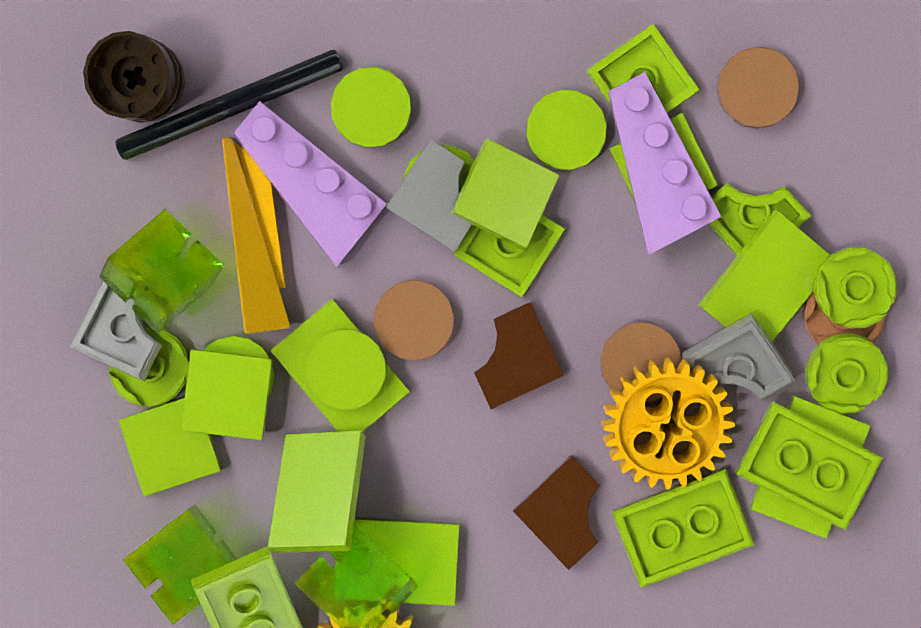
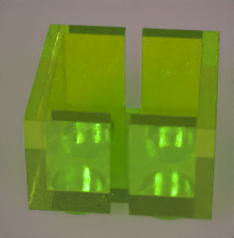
[99,209,224,334]
[122,504,237,625]
[294,524,418,628]

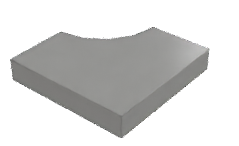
[386,139,472,252]
[70,275,162,381]
[682,313,795,400]

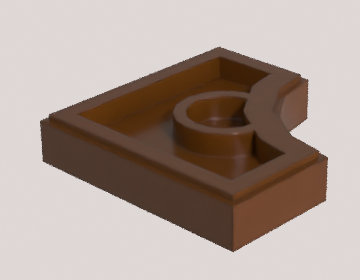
[474,302,564,409]
[513,455,600,570]

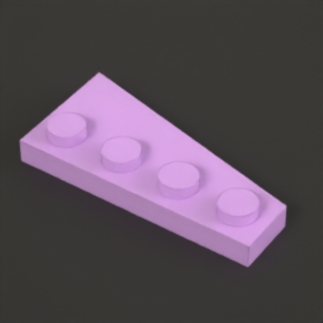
[608,72,721,255]
[234,101,387,268]

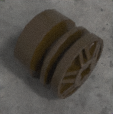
[83,31,185,123]

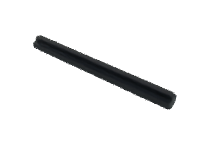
[115,50,343,160]

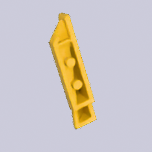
[222,137,290,334]

